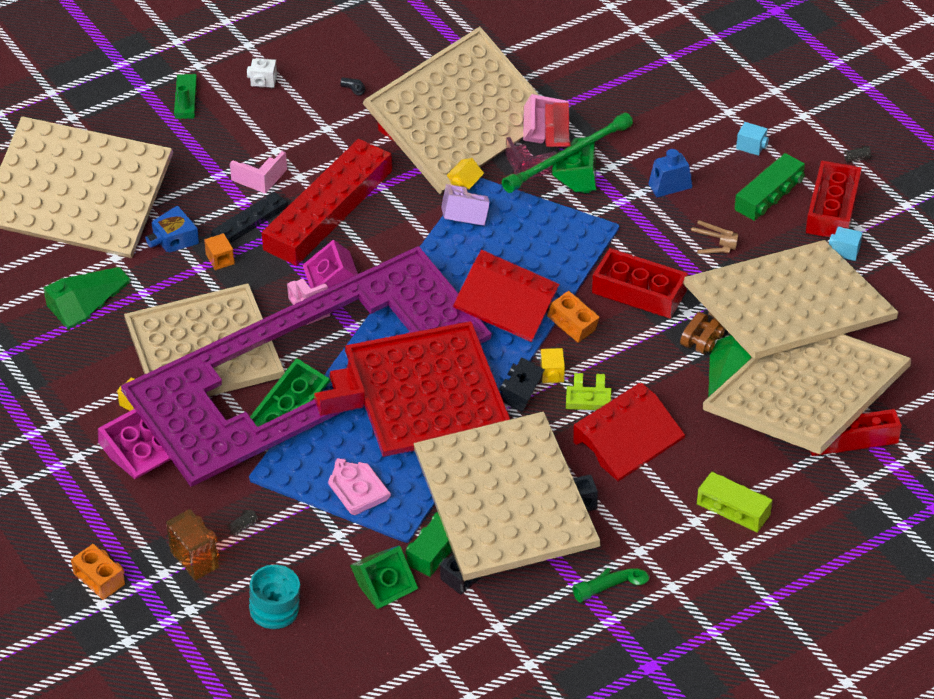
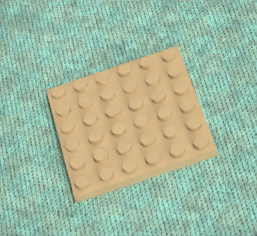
[124,283,284,397]

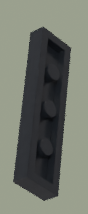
[211,192,288,243]

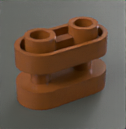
[680,311,725,355]

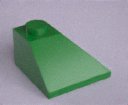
[350,546,418,609]

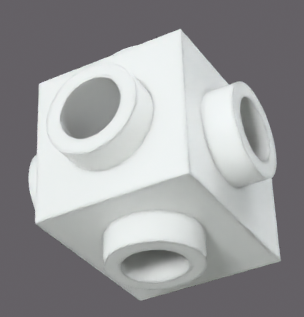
[247,59,277,87]

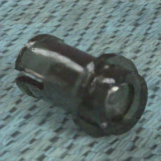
[844,145,871,163]
[227,509,258,536]

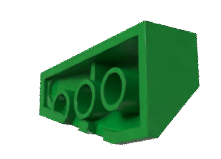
[552,137,596,193]
[43,267,131,330]
[708,335,752,397]
[250,358,331,427]

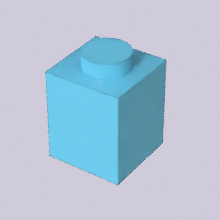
[736,122,769,156]
[829,227,862,261]

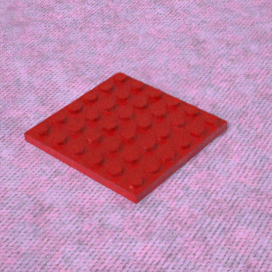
[345,321,510,457]

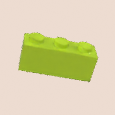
[697,472,772,533]

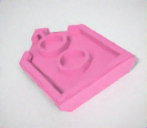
[328,458,391,515]

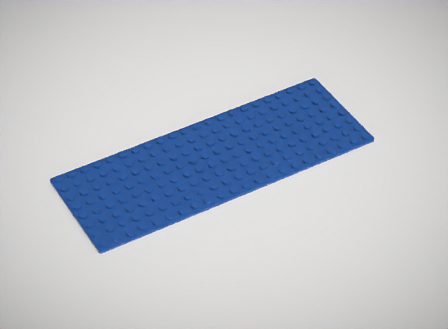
[249,178,619,543]

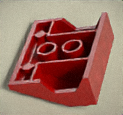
[453,249,560,342]
[573,382,685,482]

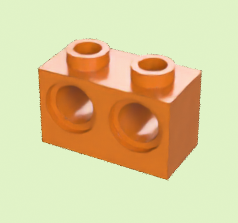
[547,291,600,343]
[71,544,125,600]

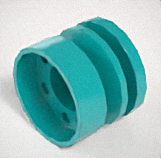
[249,564,300,629]

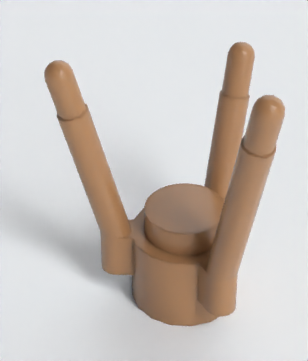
[691,220,738,254]

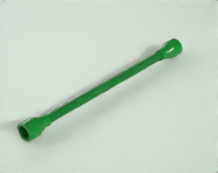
[502,112,633,193]

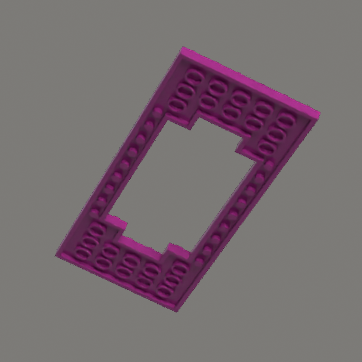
[121,246,491,487]

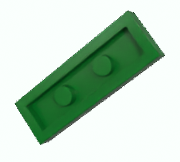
[174,74,197,119]

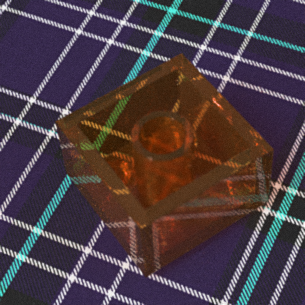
[166,509,219,581]

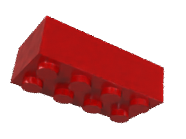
[806,161,862,237]
[592,248,688,319]

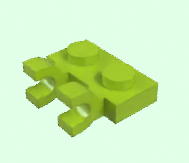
[566,373,611,410]

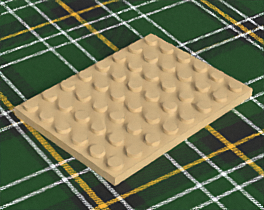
[363,27,540,194]
[0,117,173,258]
[684,240,898,359]
[703,334,911,454]
[414,412,600,581]

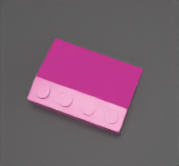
[98,409,171,479]

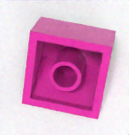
[303,240,358,289]

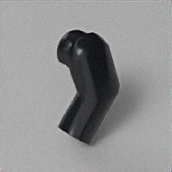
[340,77,365,95]

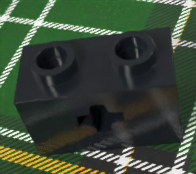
[499,357,545,412]

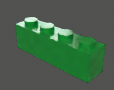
[735,153,805,221]
[405,512,452,577]

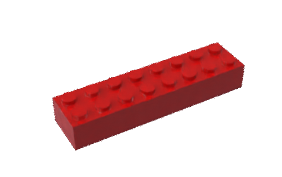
[261,139,392,266]

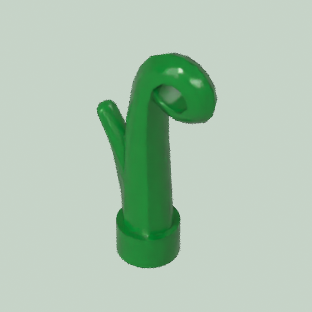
[572,568,649,603]

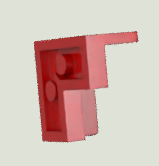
[545,102,571,147]
[314,357,365,416]

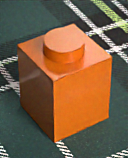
[204,233,234,270]

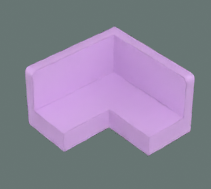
[441,184,490,225]

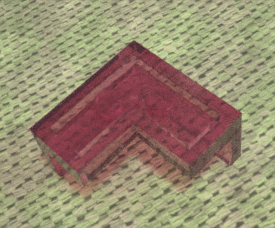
[506,137,557,178]

